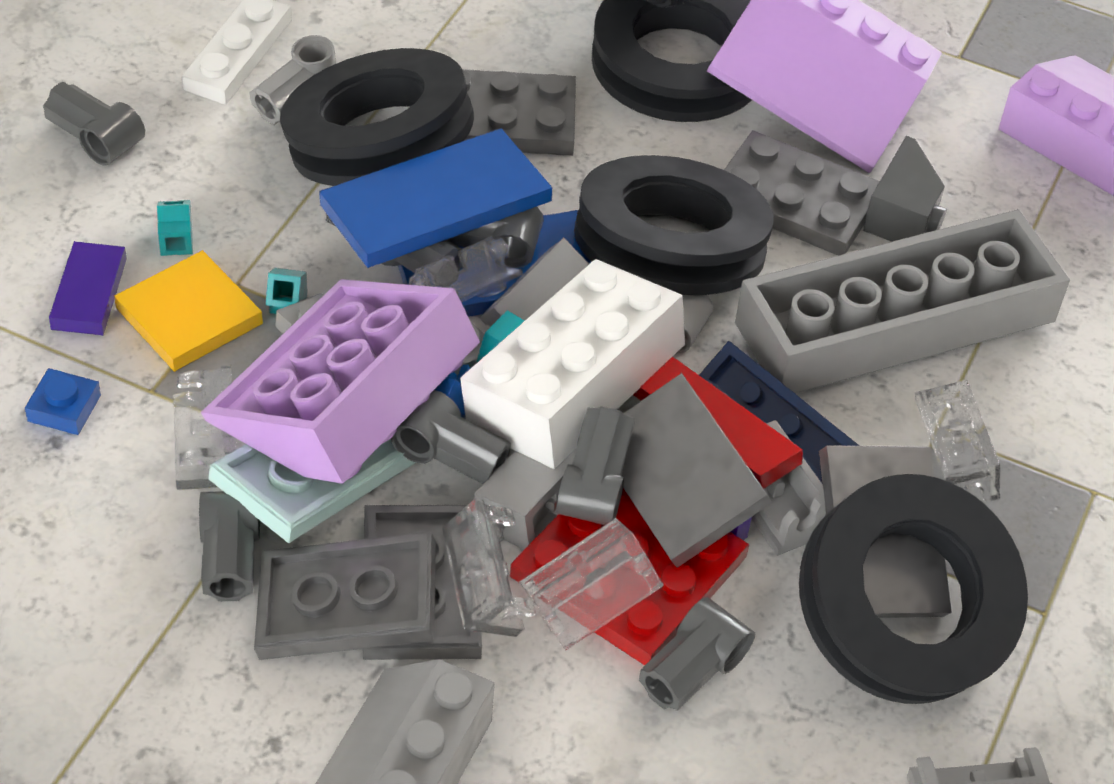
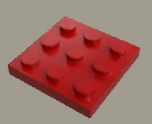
[510,488,749,666]

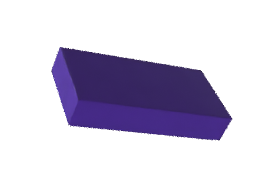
[49,241,127,336]

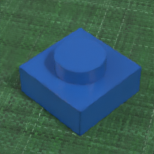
[25,368,101,435]

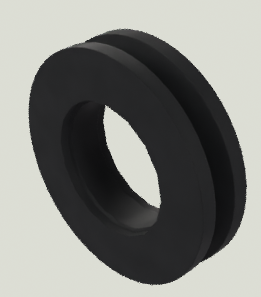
[591,0,752,122]
[280,48,474,186]
[574,155,774,295]
[799,474,1028,704]

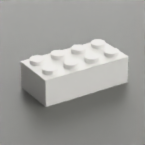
[460,259,685,469]

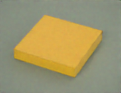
[114,250,263,372]

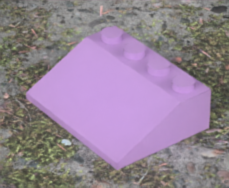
[707,0,942,173]
[998,55,1114,196]
[201,279,480,484]

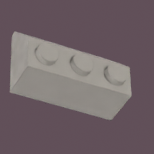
[316,659,495,784]

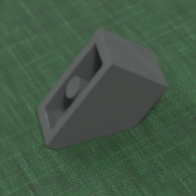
[863,136,947,242]

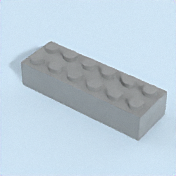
[735,209,1070,394]

